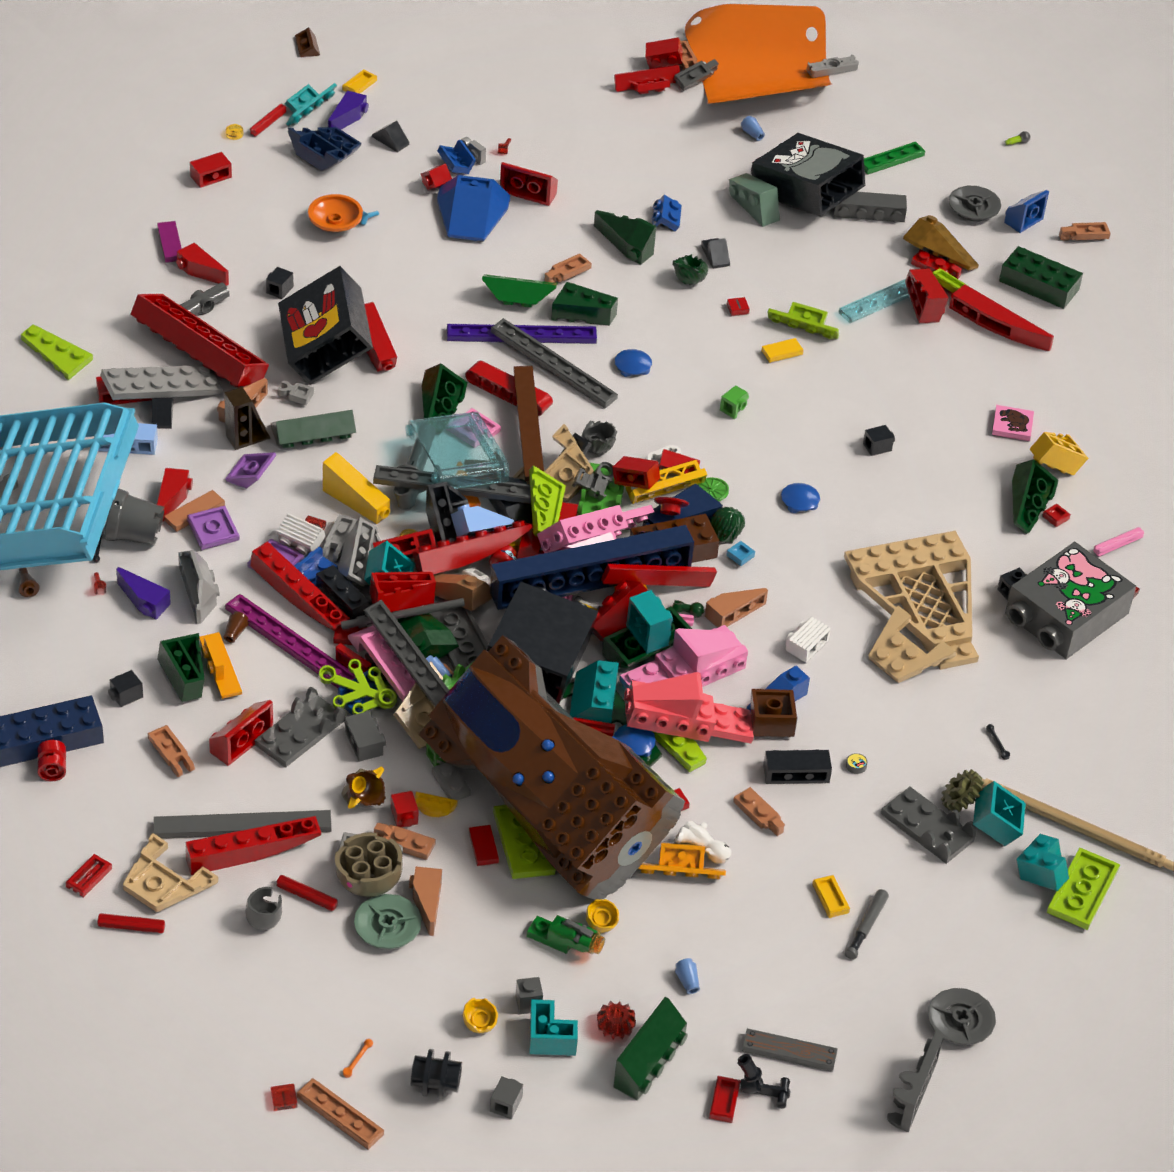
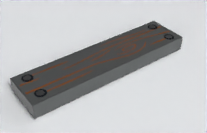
[742,1028,838,1072]

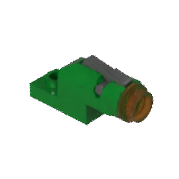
[526,915,605,955]

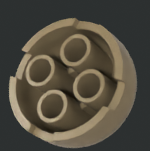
[335,833,403,897]

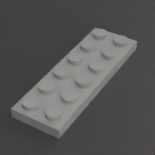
[100,365,223,400]

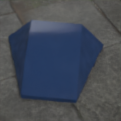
[288,127,362,171]

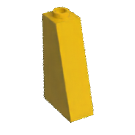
[323,452,390,524]

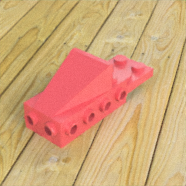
[623,672,754,744]

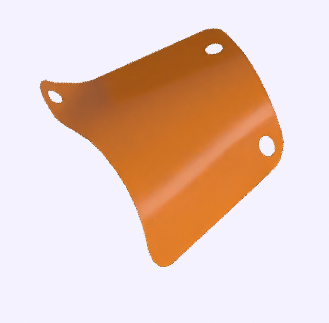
[685,4,832,103]

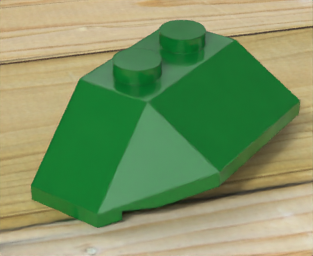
[482,274,557,307]

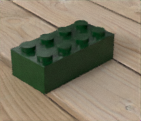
[999,246,1083,309]

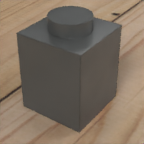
[515,977,543,1014]
[490,1076,523,1119]

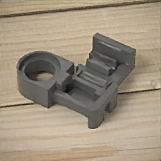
[572,462,614,501]

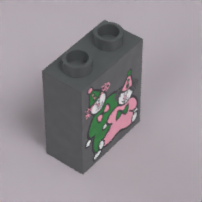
[1005,541,1136,659]

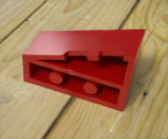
[905,269,949,323]
[370,572,436,612]
[592,580,648,642]

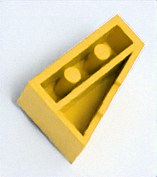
[1030,432,1089,475]

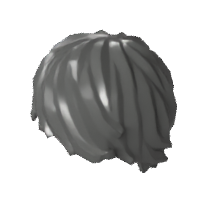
[582,420,617,455]

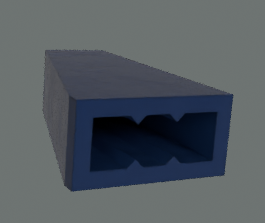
[643,484,723,526]

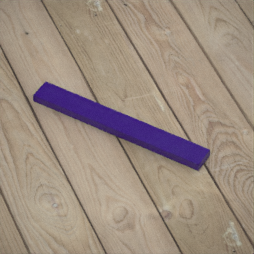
[447,324,597,344]

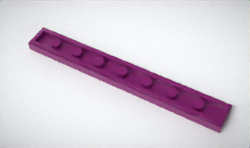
[225,594,355,688]

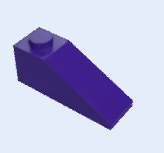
[328,91,369,129]
[116,567,171,620]

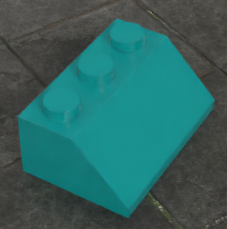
[570,660,619,723]

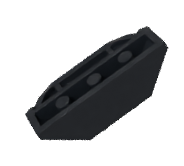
[488,476,533,528]
[425,481,475,545]

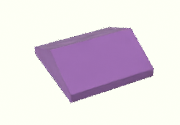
[225,452,277,489]

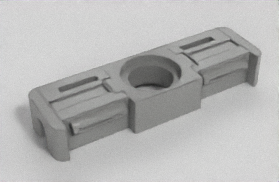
[806,54,859,78]

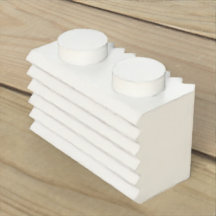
[276,513,326,555]
[785,616,831,663]

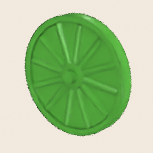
[698,477,729,502]

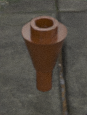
[19,568,40,597]

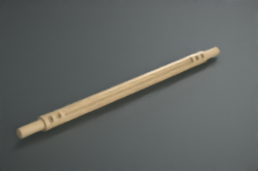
[982,778,1174,871]

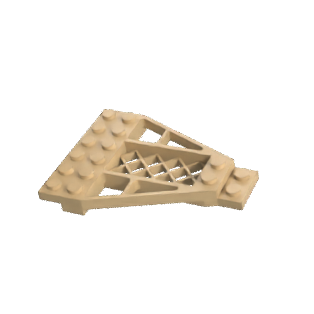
[844,531,979,670]

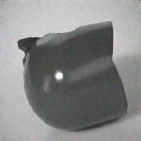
[245,887,282,930]

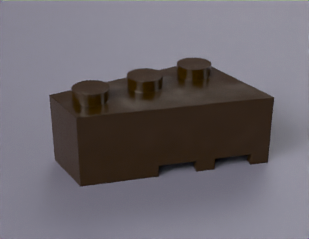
[224,387,271,450]

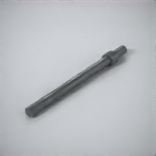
[341,598,465,630]

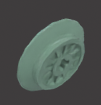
[354,894,422,949]

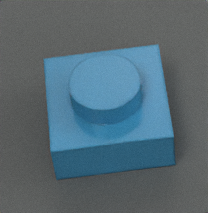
[726,541,755,566]

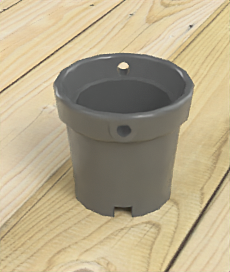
[104,488,164,545]

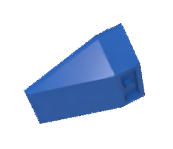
[437,175,510,241]

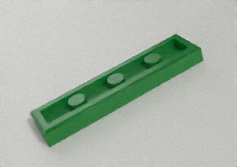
[864,141,925,175]

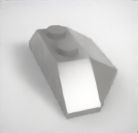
[338,517,381,586]
[178,550,220,624]

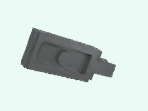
[674,59,719,91]

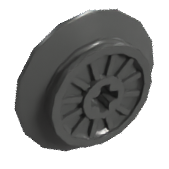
[949,185,1001,222]
[928,988,996,1045]

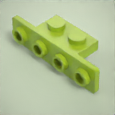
[767,302,839,339]

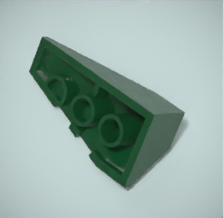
[594,210,656,265]
[422,363,468,437]
[1012,459,1059,534]
[397,613,459,659]

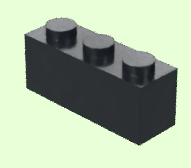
[316,565,369,620]
[763,749,832,784]

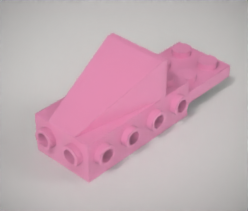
[537,505,654,554]
[619,625,748,688]

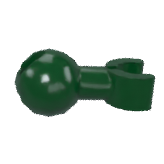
[672,600,705,618]

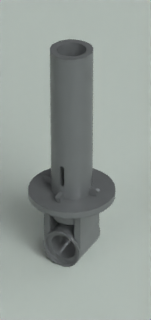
[394,426,436,510]

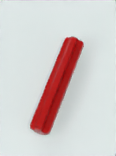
[250,104,287,136]
[276,875,338,911]
[97,913,165,933]

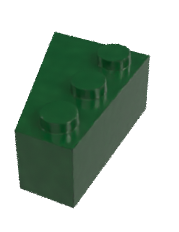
[551,282,618,326]
[157,633,205,702]

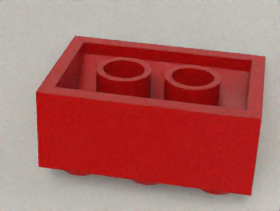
[500,162,558,206]
[209,700,273,766]

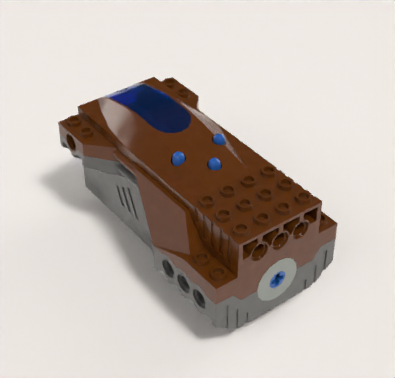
[418,635,685,900]

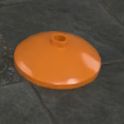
[308,194,363,232]

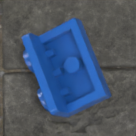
[437,140,476,174]
[651,194,682,232]

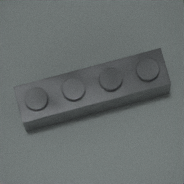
[834,192,907,222]

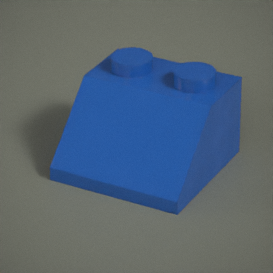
[1004,190,1049,233]

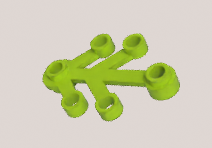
[319,659,397,715]

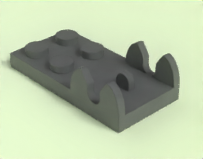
[255,687,345,768]
[881,786,976,864]
[887,1031,944,1132]

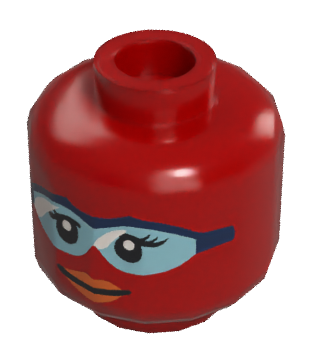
[489,545,518,567]

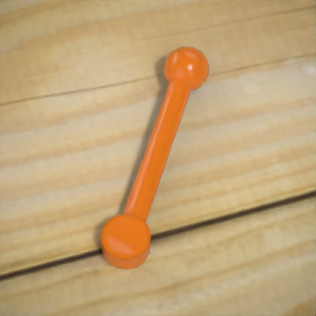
[343,1039,373,1078]

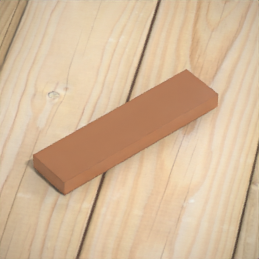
[297,1078,384,1150]

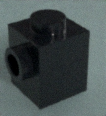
[266,267,294,299]
[863,425,895,456]
[997,567,1027,601]
[108,670,143,707]

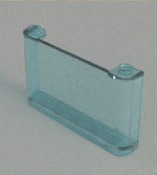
[405,412,509,489]

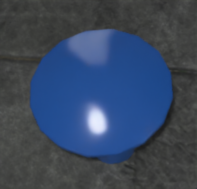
[615,349,652,377]
[781,483,820,513]
[614,724,656,757]

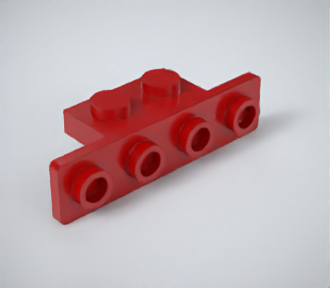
[614,65,680,94]

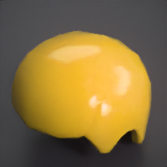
[586,899,619,933]
[462,998,498,1033]

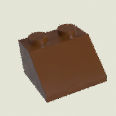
[751,689,797,737]

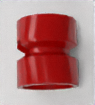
[38,740,66,781]

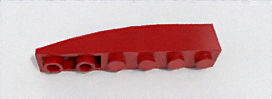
[949,284,1054,351]
[413,520,532,574]
[250,541,350,631]
[186,816,321,876]

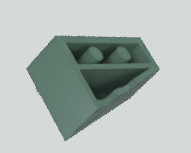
[729,173,780,227]

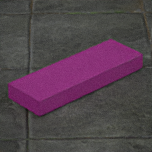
[157,221,182,263]

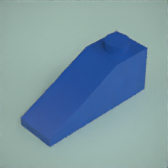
[747,665,810,713]

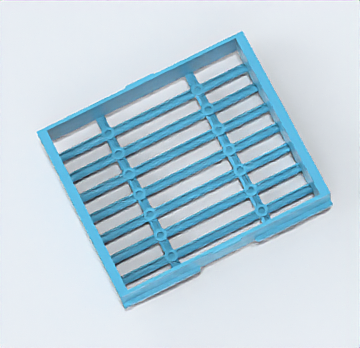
[0,402,139,570]

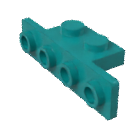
[284,83,337,126]

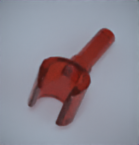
[498,138,511,154]
[94,572,107,594]

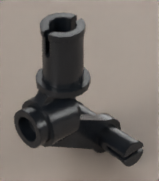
[737,1054,791,1109]

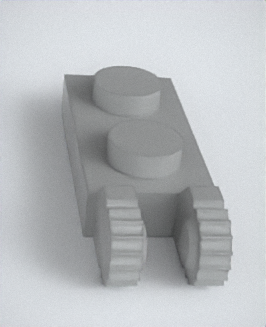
[323,515,358,562]

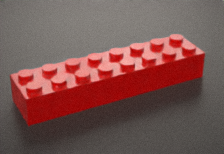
[130,294,269,388]

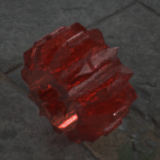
[597,1000,636,1040]

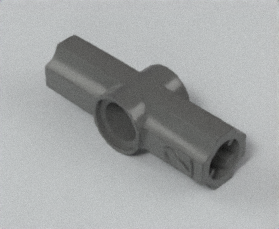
[180,282,230,315]

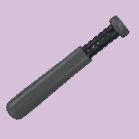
[845,889,889,960]

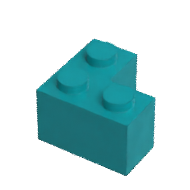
[1017,833,1069,891]
[529,999,578,1056]

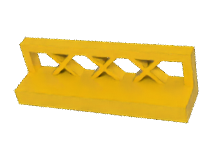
[625,460,707,504]

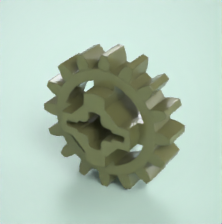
[941,769,984,812]

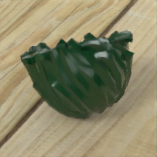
[672,254,708,285]
[710,507,745,543]

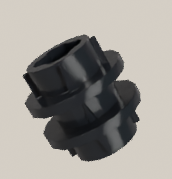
[410,1049,462,1099]

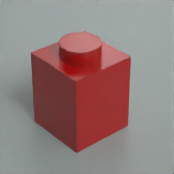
[421,163,452,190]
[391,791,419,827]

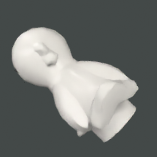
[674,821,731,864]

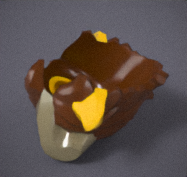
[341,766,386,809]

